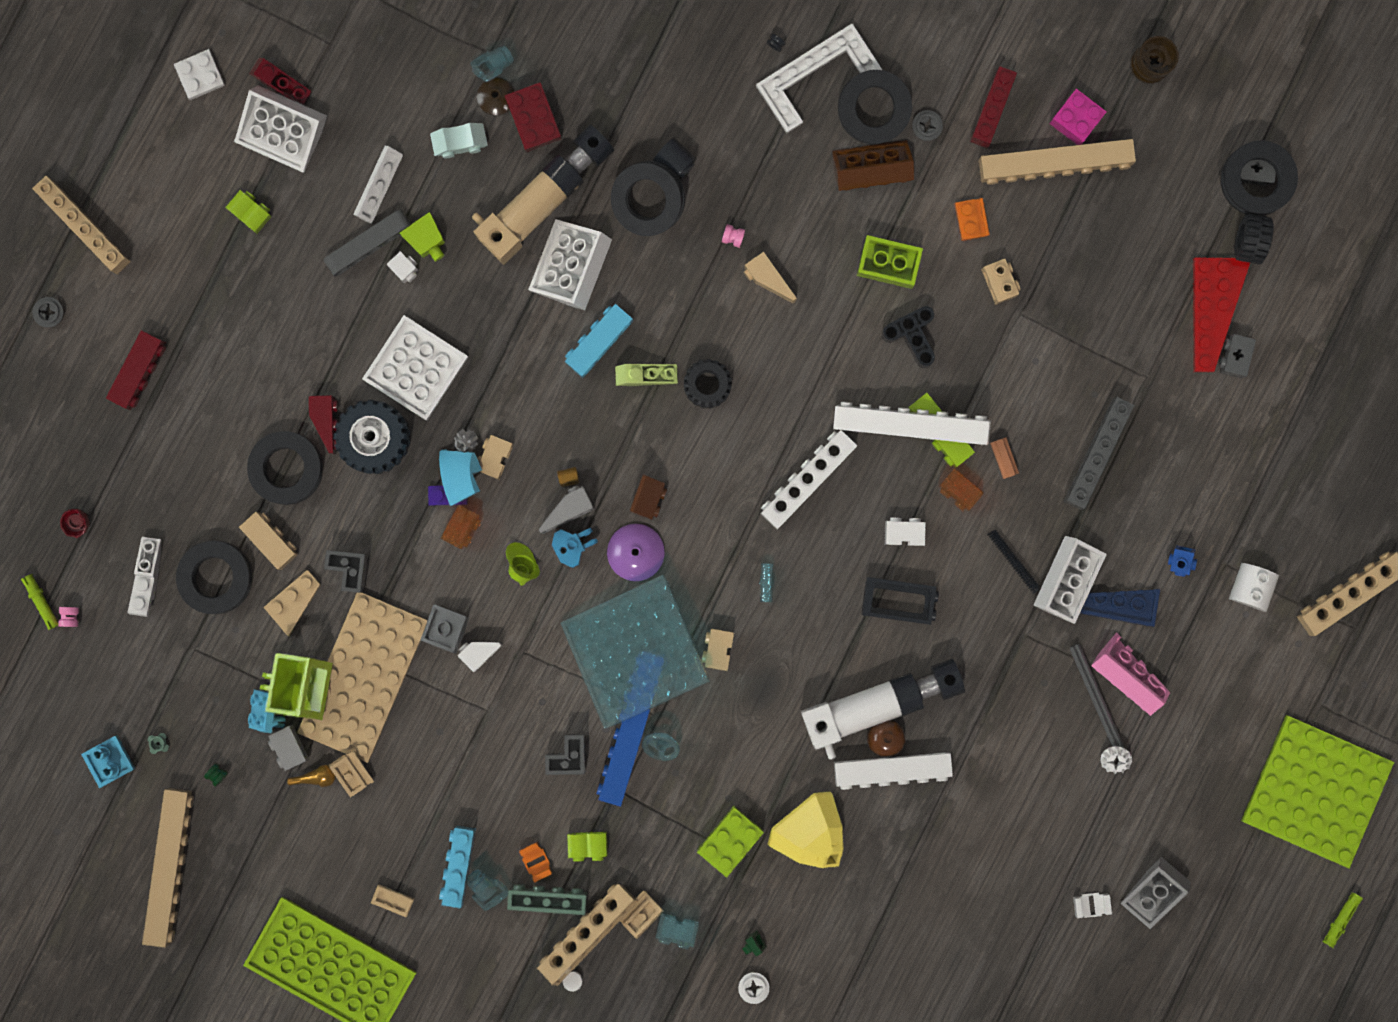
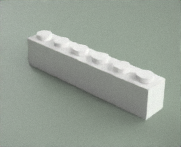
[834,752,953,789]

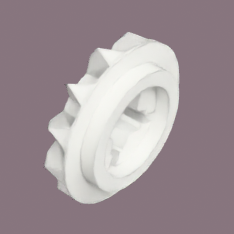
[1101,746,1132,774]
[738,972,769,1004]

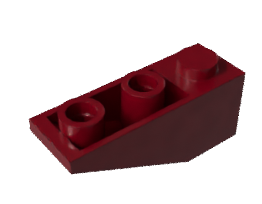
[249,58,312,105]
[309,395,338,454]

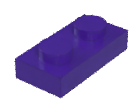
[428,486,468,506]

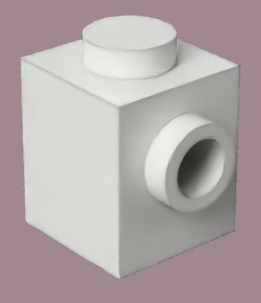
[386,251,418,284]

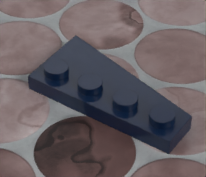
[1080,589,1160,627]

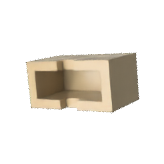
[478,435,514,480]
[702,629,734,671]

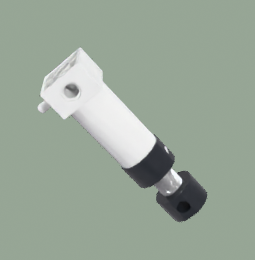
[801,658,965,759]

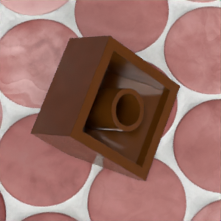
[630,475,667,520]

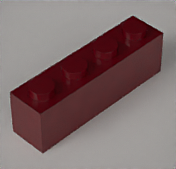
[970,66,1017,148]
[106,330,166,410]

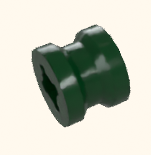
[204,763,229,787]

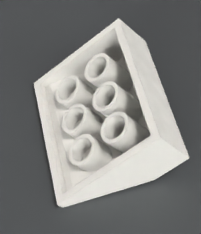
[234,85,327,172]
[528,219,612,310]

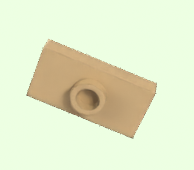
[371,884,415,917]

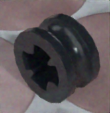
[766,34,786,52]

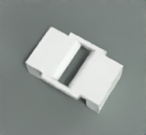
[1073,892,1112,918]

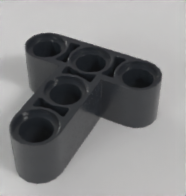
[882,306,935,368]

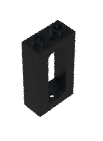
[861,577,939,625]

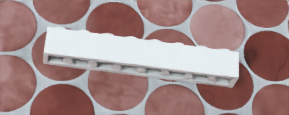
[833,402,991,445]

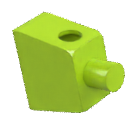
[400,212,445,262]

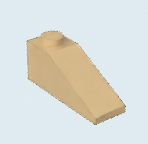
[744,252,797,303]

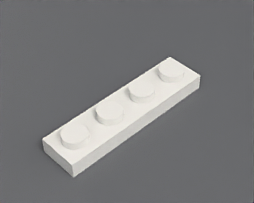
[353,146,403,224]

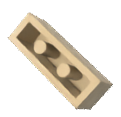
[239,512,298,570]

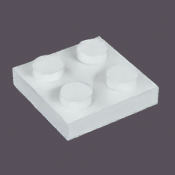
[174,49,225,100]

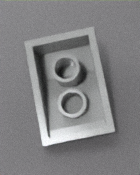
[539,486,595,534]
[1120,857,1191,929]

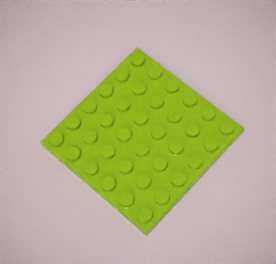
[1241,715,1394,868]

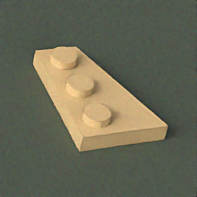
[264,570,321,637]

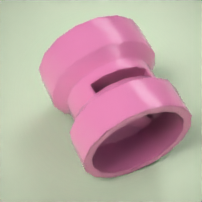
[722,224,745,248]
[58,607,79,627]

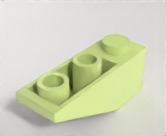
[615,364,678,386]

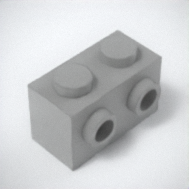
[268,725,309,771]

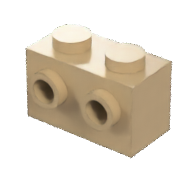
[982,259,1020,305]

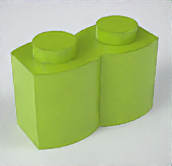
[225,190,272,234]
[567,832,608,861]

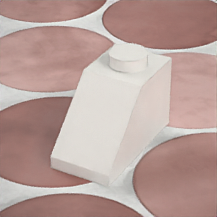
[458,642,503,672]

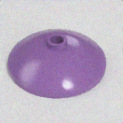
[607,524,665,581]

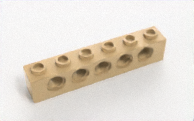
[32,176,131,274]
[1297,551,1398,636]
[537,884,638,986]

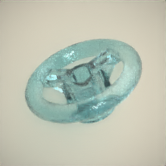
[642,733,680,761]

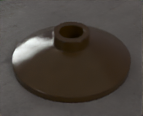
[477,78,514,116]

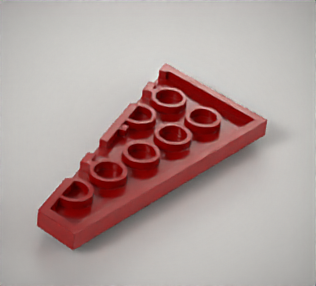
[1193,258,1250,373]

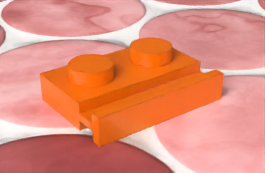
[955,198,989,241]

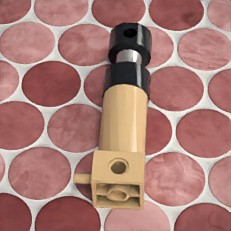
[472,125,615,265]

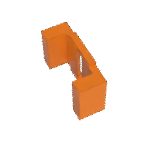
[519,842,553,883]

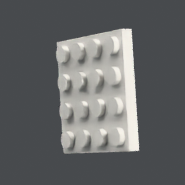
[362,315,468,421]

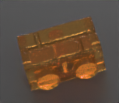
[938,468,984,511]
[441,505,481,550]

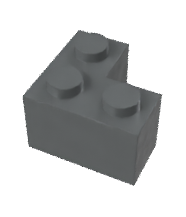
[324,550,368,593]
[545,734,586,775]

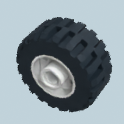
[334,400,410,474]

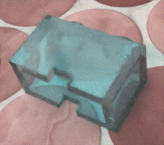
[655,913,699,949]

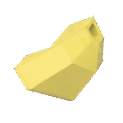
[768,792,843,868]

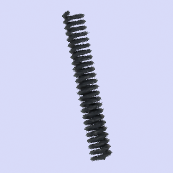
[987,530,1040,594]

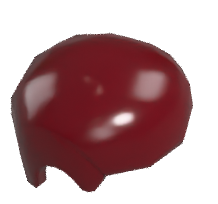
[60,508,90,538]

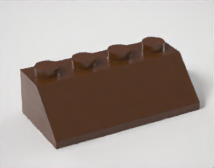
[832,140,914,191]

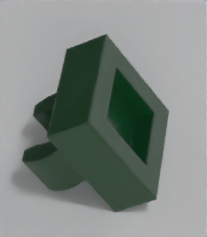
[742,930,767,956]

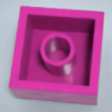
[1049,89,1106,145]

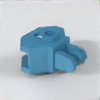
[552,528,598,568]

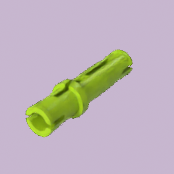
[21,574,58,630]
[1322,892,1363,948]

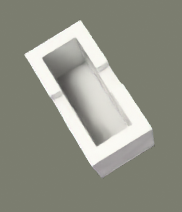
[885,518,925,546]

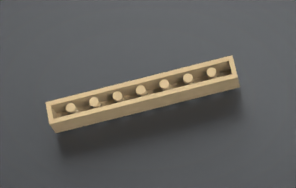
[979,139,1136,185]
[142,788,194,947]

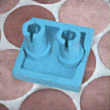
[248,690,285,733]
[81,735,135,788]

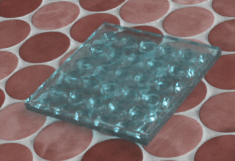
[561,575,710,729]

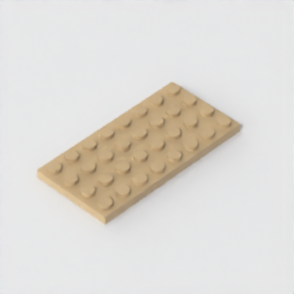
[297,593,428,763]

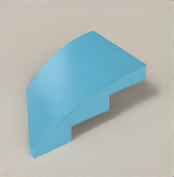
[439,449,482,506]

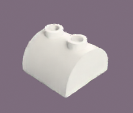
[1229,563,1279,612]

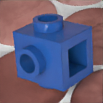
[1168,545,1197,577]

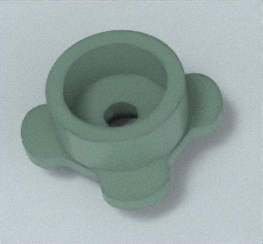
[148,733,169,754]

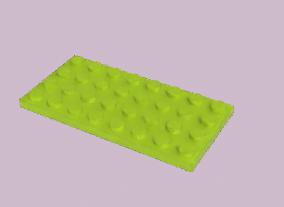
[243,897,417,1022]

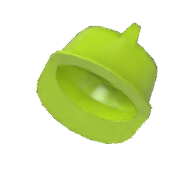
[506,542,540,586]

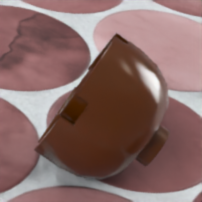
[867,720,905,757]

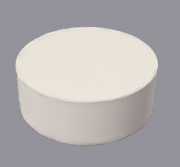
[563,971,582,991]

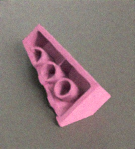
[1092,633,1170,716]

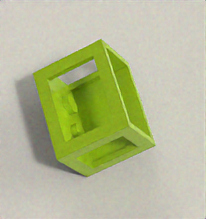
[260,653,333,720]

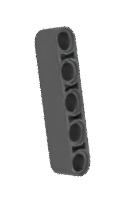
[323,210,412,277]

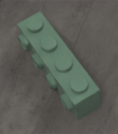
[507,884,587,915]

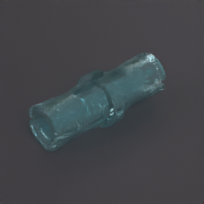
[759,563,774,602]

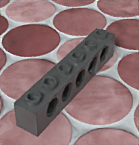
[1063,397,1134,510]

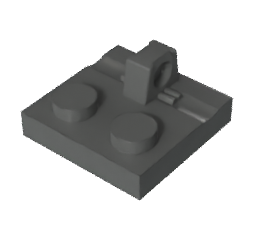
[421,604,469,654]

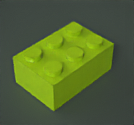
[857,235,923,289]
[697,806,764,877]

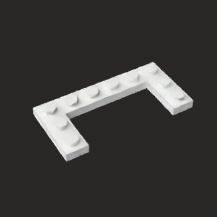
[756,24,882,133]

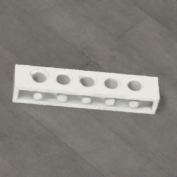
[761,430,857,529]

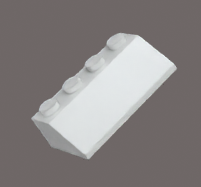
[1034,536,1107,624]

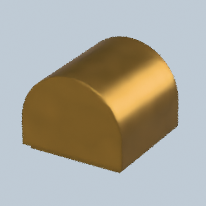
[557,467,580,487]

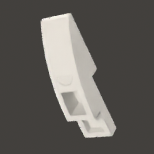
[128,537,162,617]

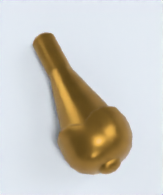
[287,765,336,787]

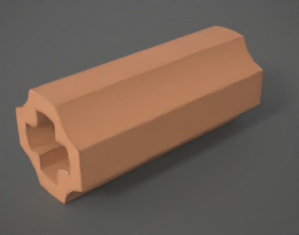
[990,438,1019,479]

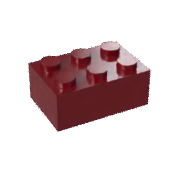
[505,82,561,152]

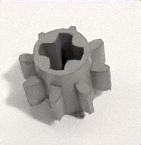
[454,429,478,452]

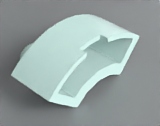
[430,123,488,159]

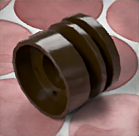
[1130,36,1179,84]

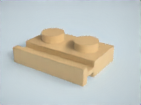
[329,749,374,797]
[620,890,664,939]

